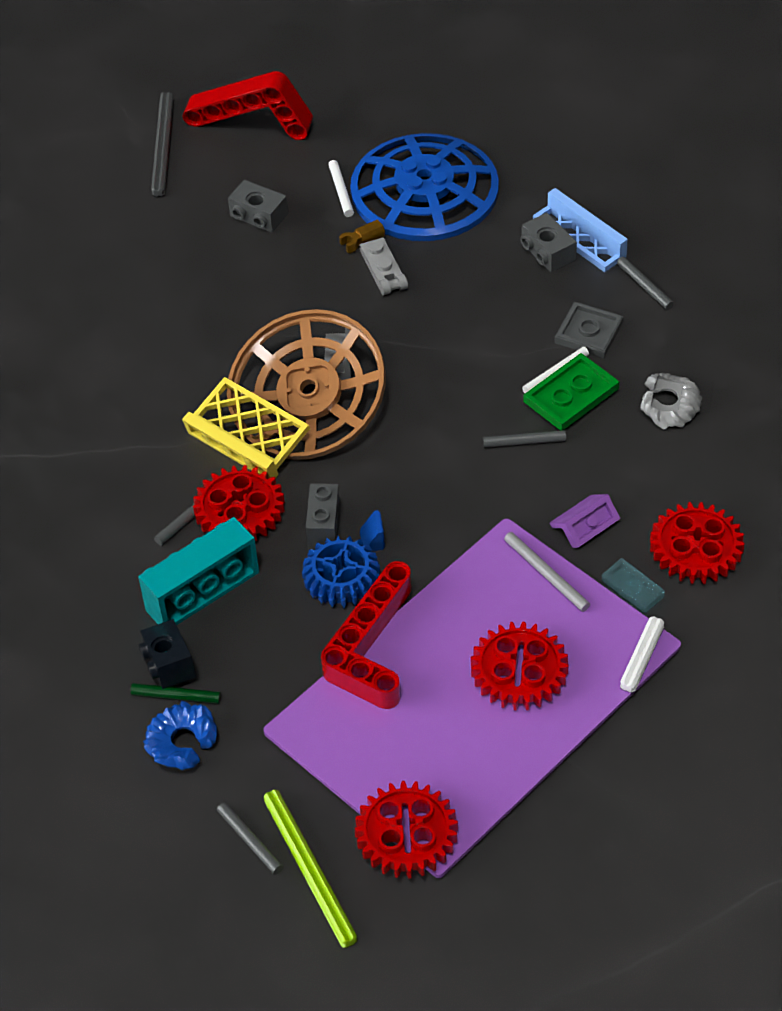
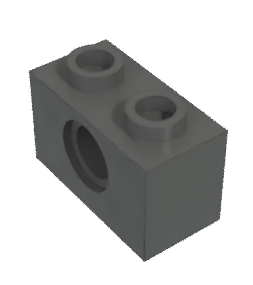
[228,180,288,232]
[520,212,577,272]
[306,483,340,549]

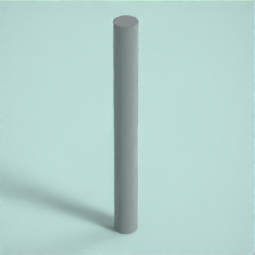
[504,532,590,612]

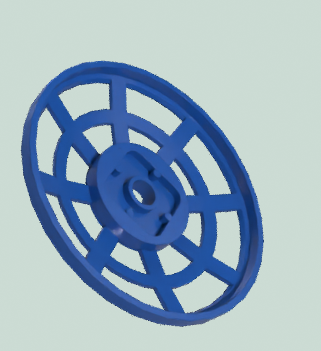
[350,133,499,241]

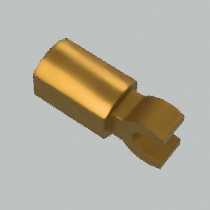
[339,219,385,253]

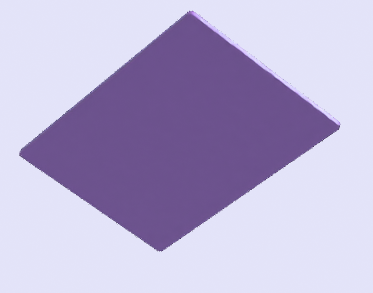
[264,519,681,878]

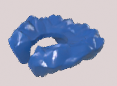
[143,701,217,770]

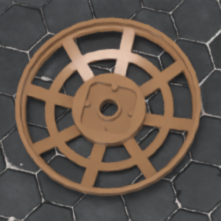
[227,309,386,460]

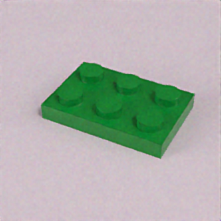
[523,353,620,431]

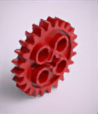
[193,465,285,541]
[650,502,745,584]
[471,621,569,710]
[355,781,458,879]

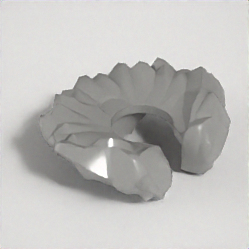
[640,372,703,430]

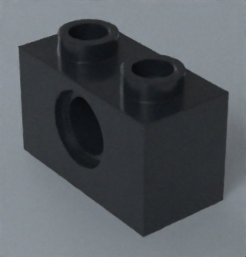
[138,619,196,689]

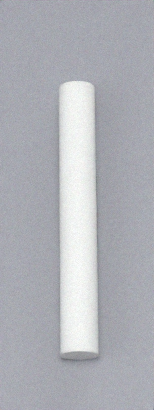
[328,160,354,217]
[522,347,589,393]

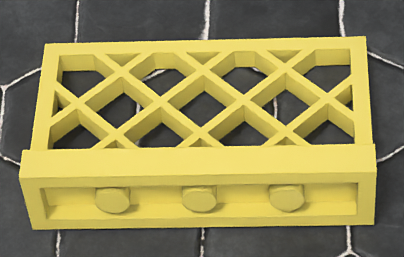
[182,377,310,479]

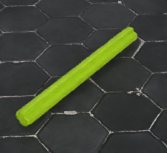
[264,789,357,948]

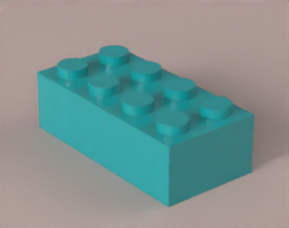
[138,517,259,625]

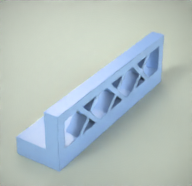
[533,188,628,272]

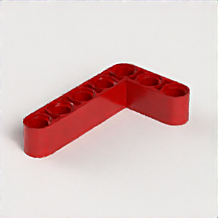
[183,71,313,140]
[321,561,411,709]

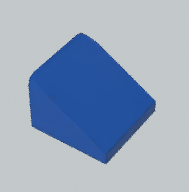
[360,510,385,551]

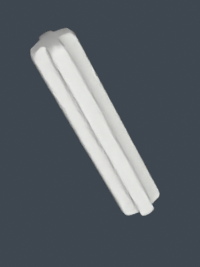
[620,616,664,693]

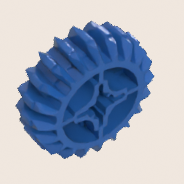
[302,535,380,608]

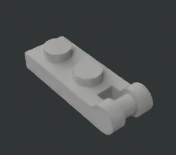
[360,237,408,296]

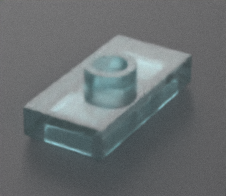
[602,558,665,613]

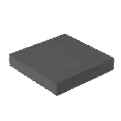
[555,302,623,358]

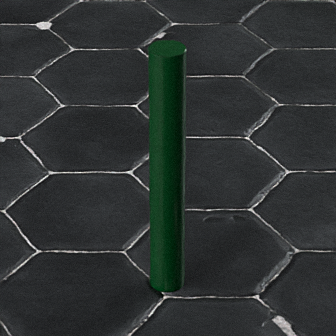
[131,683,221,704]

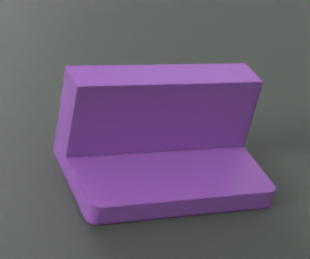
[550,494,621,548]

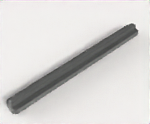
[151,92,174,197]

